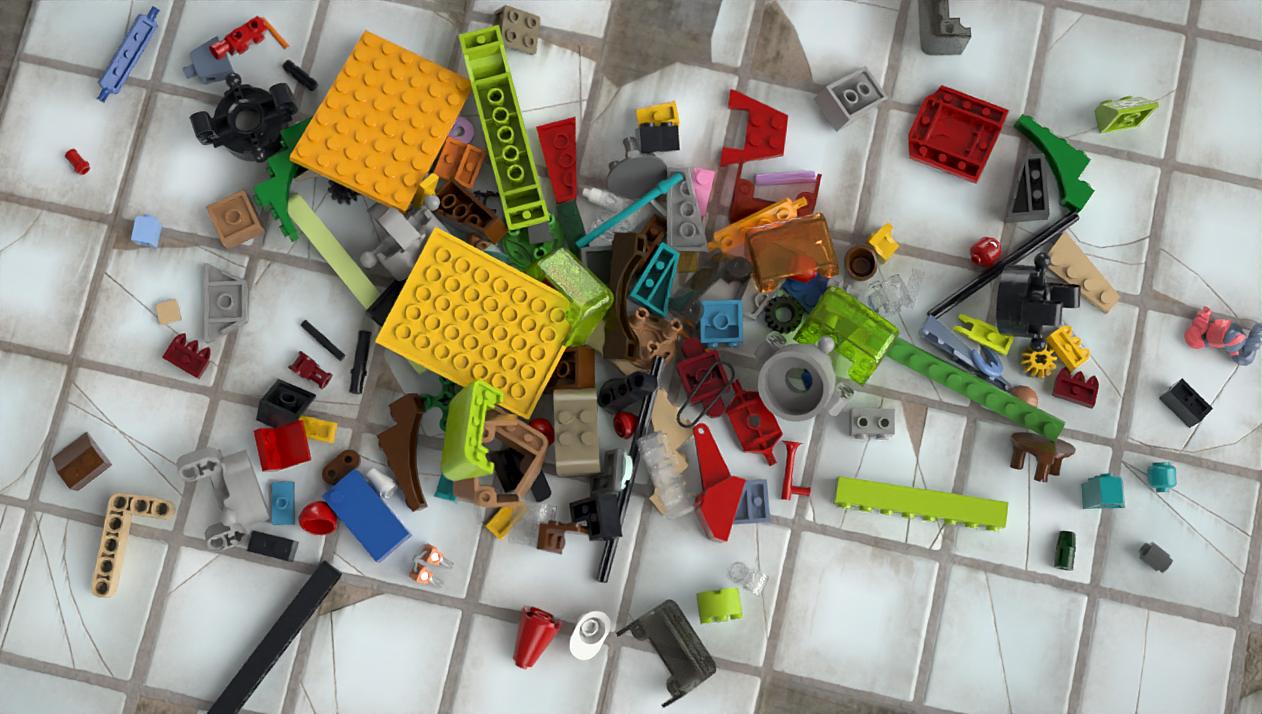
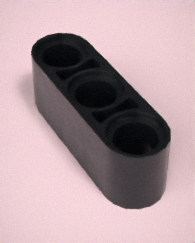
[597,371,658,411]

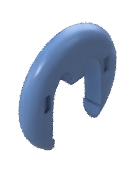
[972,347,1003,377]

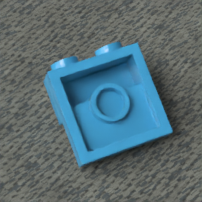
[700,300,743,348]

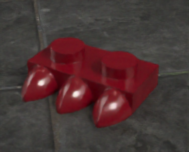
[162,333,211,379]
[1052,367,1099,409]

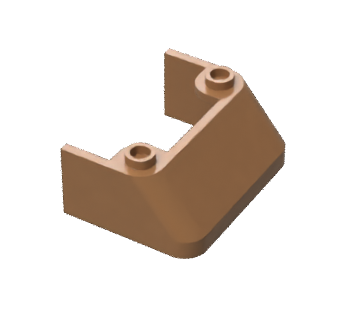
[481,406,549,499]
[453,414,518,507]

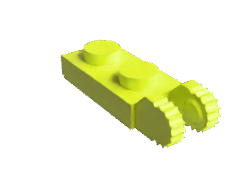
[952,314,1014,356]

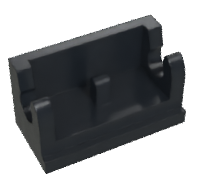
[1159,378,1213,428]

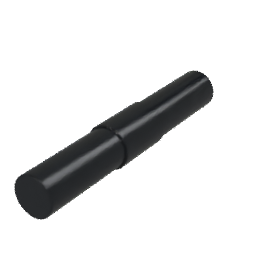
[300,320,346,361]

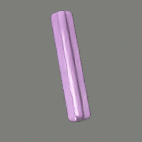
[755,171,816,186]

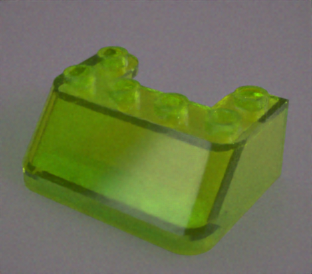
[793,286,899,386]

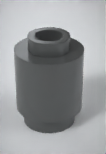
[1139,542,1173,573]

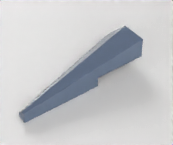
[918,314,1010,391]

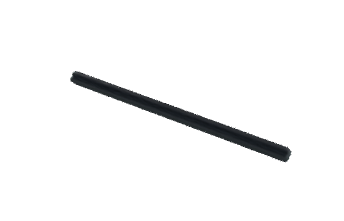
[596,355,666,583]

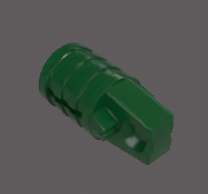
[1054,531,1076,571]

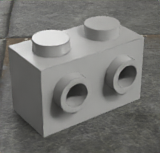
[849,408,895,440]

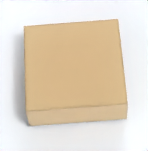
[155,299,182,326]

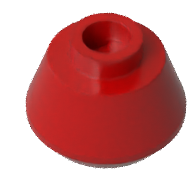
[613,412,638,440]

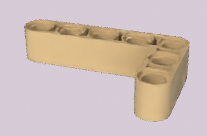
[91,493,176,598]

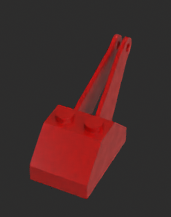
[693,423,746,543]

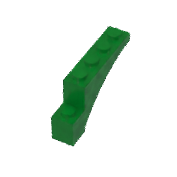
[1013,113,1095,214]

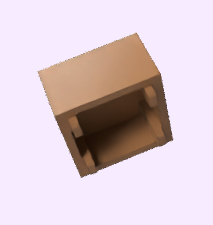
[206,190,266,249]

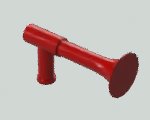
[781,440,811,500]

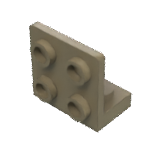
[492,5,540,55]

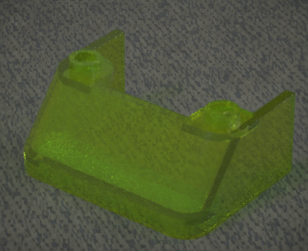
[523,247,613,346]

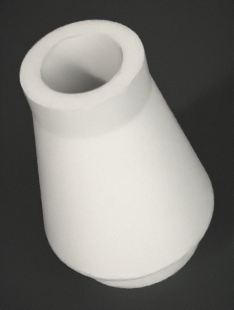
[366,468,398,498]

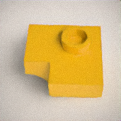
[865,222,900,265]

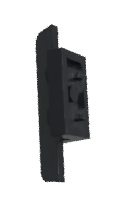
[488,447,552,504]

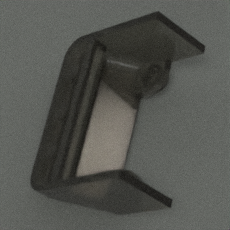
[616,599,716,708]

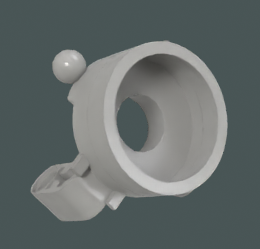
[360,194,451,281]
[754,331,854,422]
[177,447,270,552]

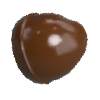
[844,245,878,281]

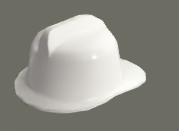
[570,610,611,660]

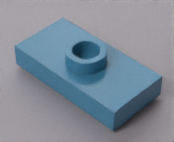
[272,482,295,525]

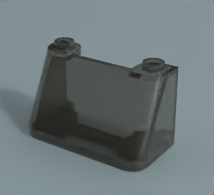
[667,252,754,334]

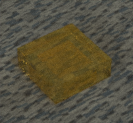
[676,251,697,273]

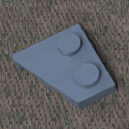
[733,479,770,525]

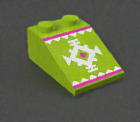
[1094,96,1159,134]

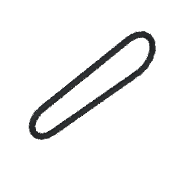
[677,361,735,428]

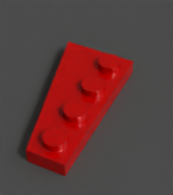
[536,117,577,205]

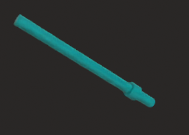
[575,172,683,249]

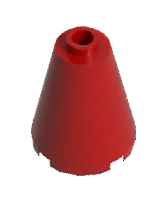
[513,606,563,669]

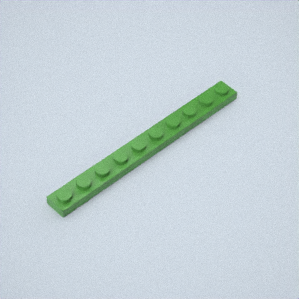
[864,325,1065,442]

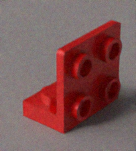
[253,420,311,472]

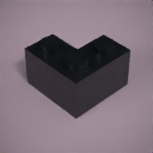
[635,122,680,153]
[569,494,623,541]

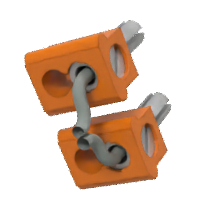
[409,543,454,588]

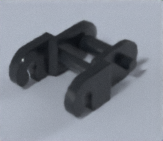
[473,190,500,214]

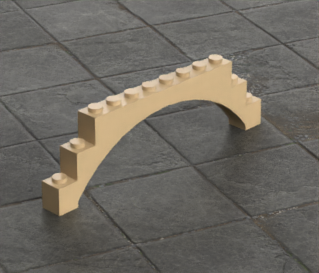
[570,304,694,516]

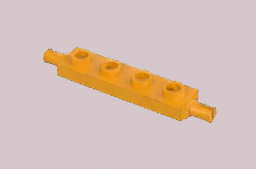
[707,196,807,253]

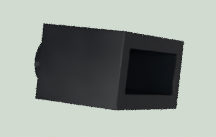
[247,530,299,562]

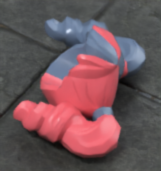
[1184,306,1262,366]

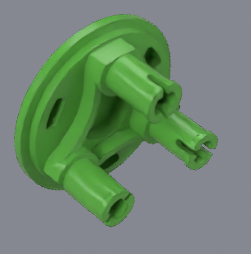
[502,212,564,271]

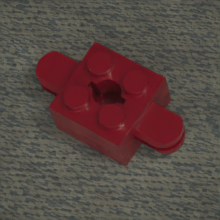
[676,338,731,419]

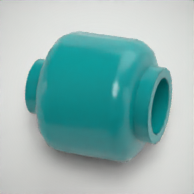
[1147,462,1177,492]

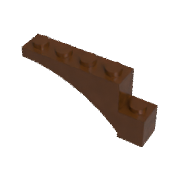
[377,393,428,512]

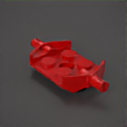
[725,379,783,467]

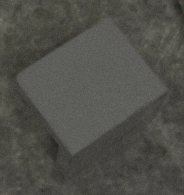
[528,221,554,244]

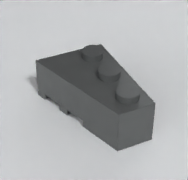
[1006,153,1050,223]

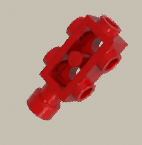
[209,16,268,60]

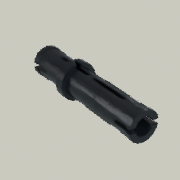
[349,330,372,394]

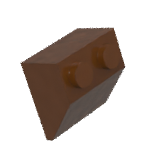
[52,432,112,491]

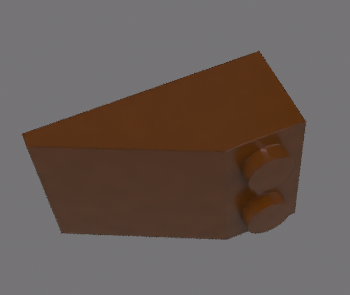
[542,346,595,394]

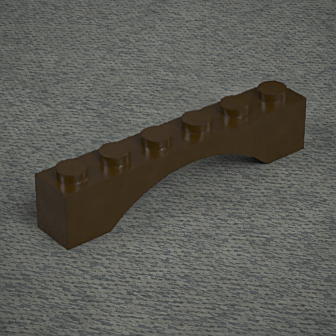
[602,232,647,362]

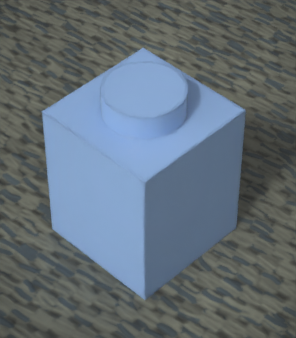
[131,214,162,248]

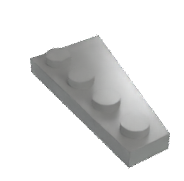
[667,167,709,252]

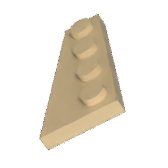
[1046,231,1120,314]

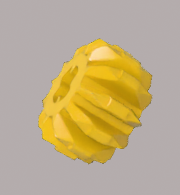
[1020,345,1057,379]

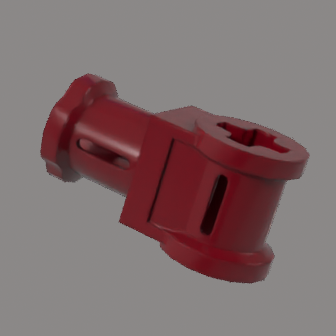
[288,351,333,390]

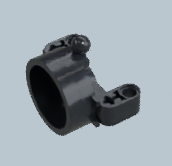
[189,72,298,163]
[996,252,1081,352]

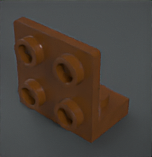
[536,520,589,554]

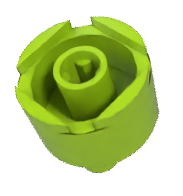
[697,587,743,624]

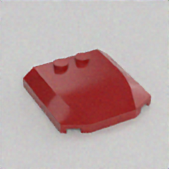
[908,85,1009,184]

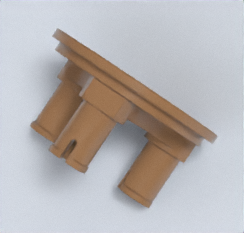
[628,307,683,370]

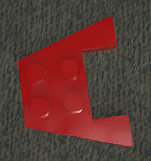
[720,89,788,167]

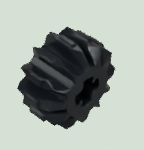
[327,180,362,205]

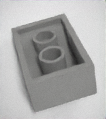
[814,66,889,132]

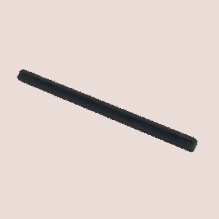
[927,211,1080,319]

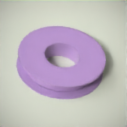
[448,117,475,144]

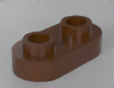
[322,449,361,485]

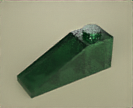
[556,200,590,269]

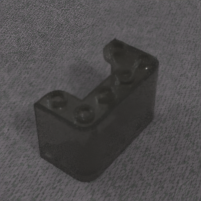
[918,0,971,56]

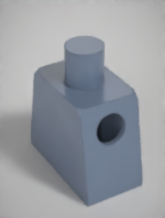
[183,36,234,84]

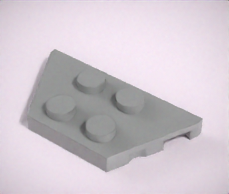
[204,263,248,343]

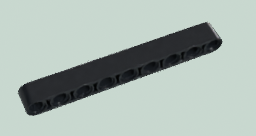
[207,560,342,714]

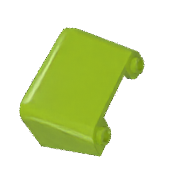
[440,380,504,481]

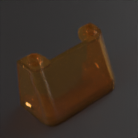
[744,213,839,293]

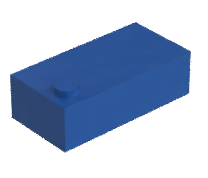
[322,469,412,563]

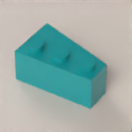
[627,242,680,319]
[1081,473,1125,509]

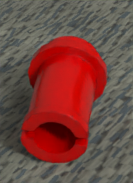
[65,149,90,175]

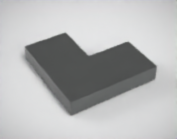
[590,448,624,496]

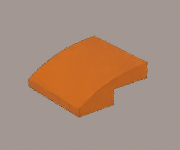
[433,136,487,190]

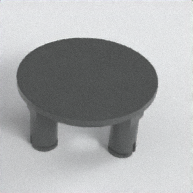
[607,137,667,199]

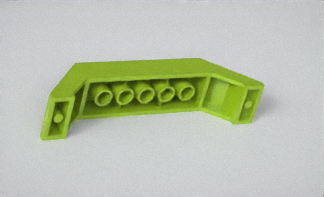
[459,25,550,231]

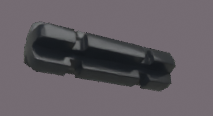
[282,60,318,91]

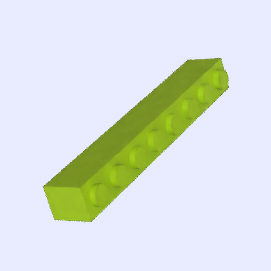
[833,476,1009,532]

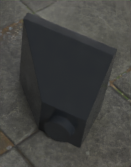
[256,379,316,428]

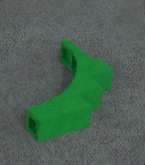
[253,116,313,242]

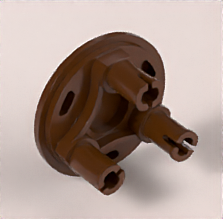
[1010,432,1076,482]

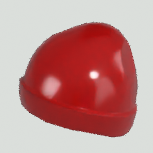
[298,501,337,536]

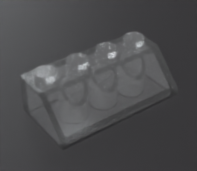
[636,430,695,520]

